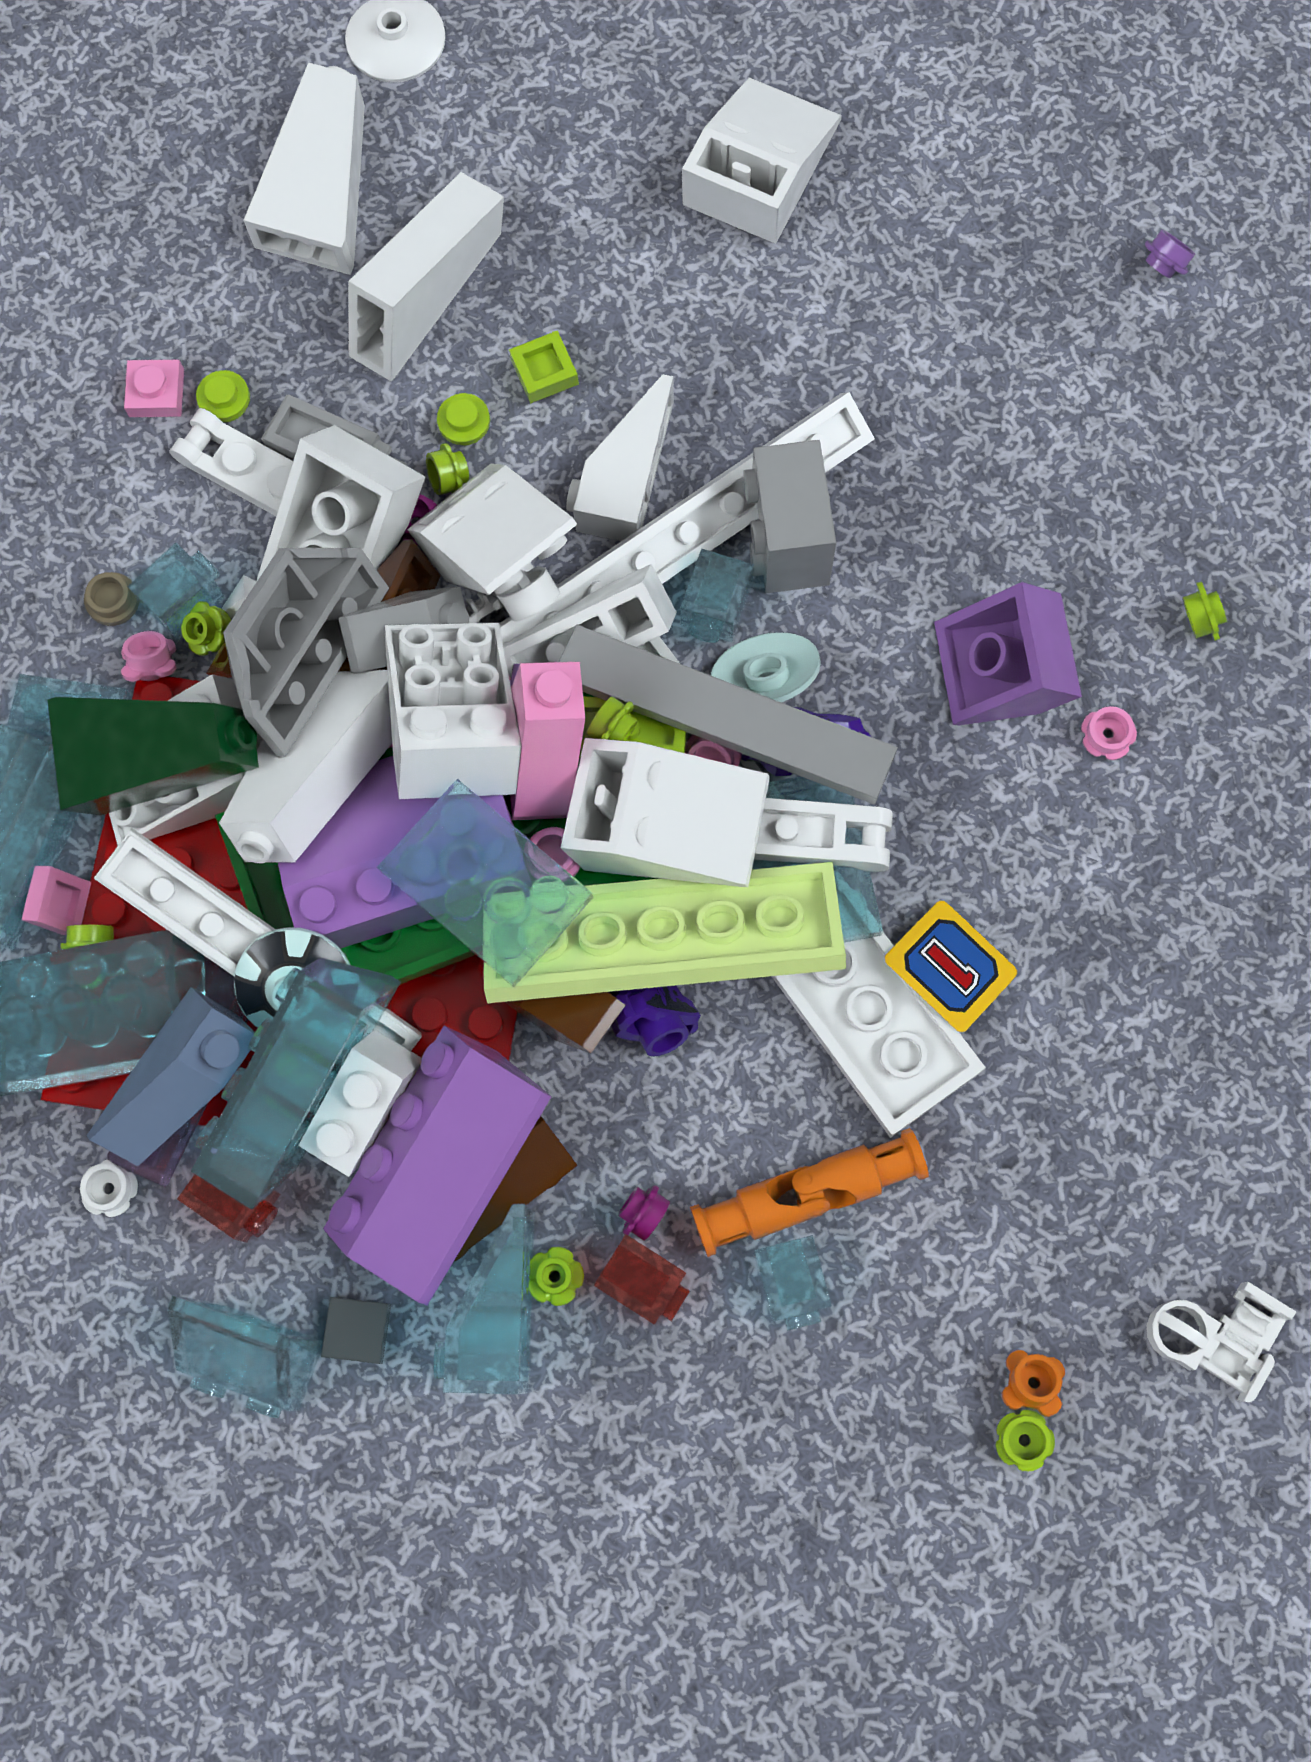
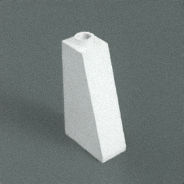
[243,62,365,275]
[348,172,504,381]
[219,670,392,863]

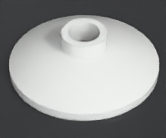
[345,0,445,83]

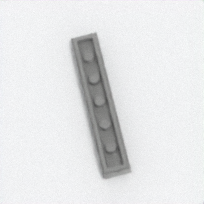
[559,624,898,805]

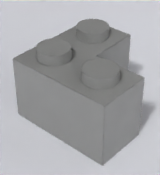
[743,439,836,593]

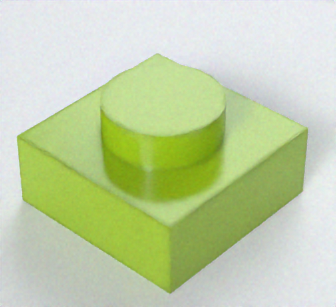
[509,330,579,404]

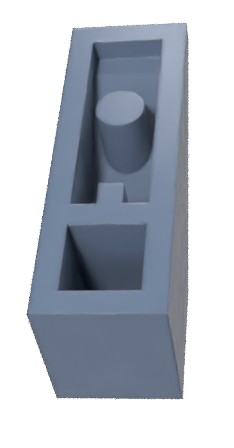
[86,987,260,1166]

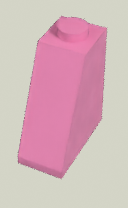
[510,662,585,820]

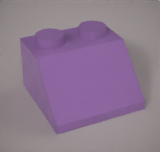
[934,582,1082,726]

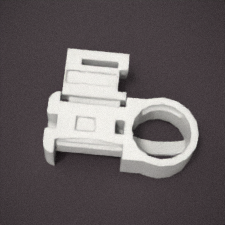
[466,562,560,623]
[1146,1282,1296,1402]

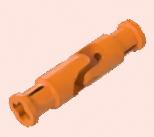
[690,1128,929,1257]

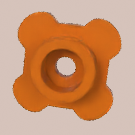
[1002,1350,1065,1417]

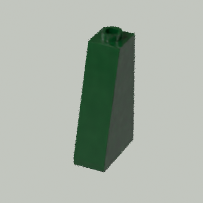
[47,697,259,816]

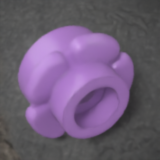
[1145,230,1195,278]

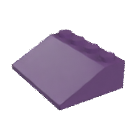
[278,756,533,949]

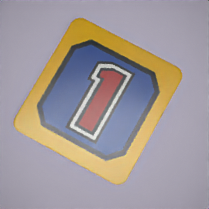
[885,901,1017,1032]

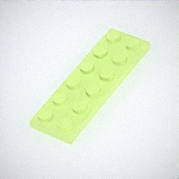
[484,862,846,1003]

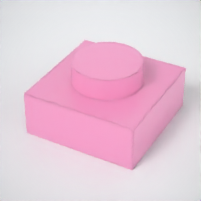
[124,360,184,417]
[22,866,91,935]

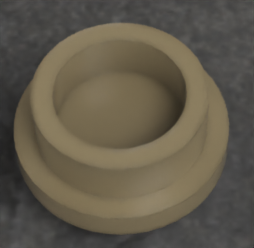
[84,572,140,626]

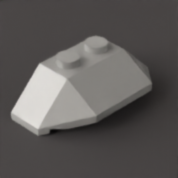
[223,548,389,756]

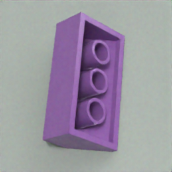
[323,1025,552,1305]

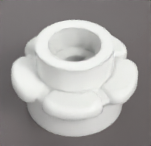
[80,1159,138,1217]

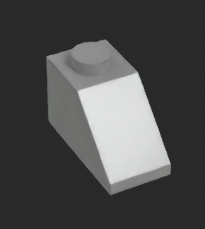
[338,586,469,673]

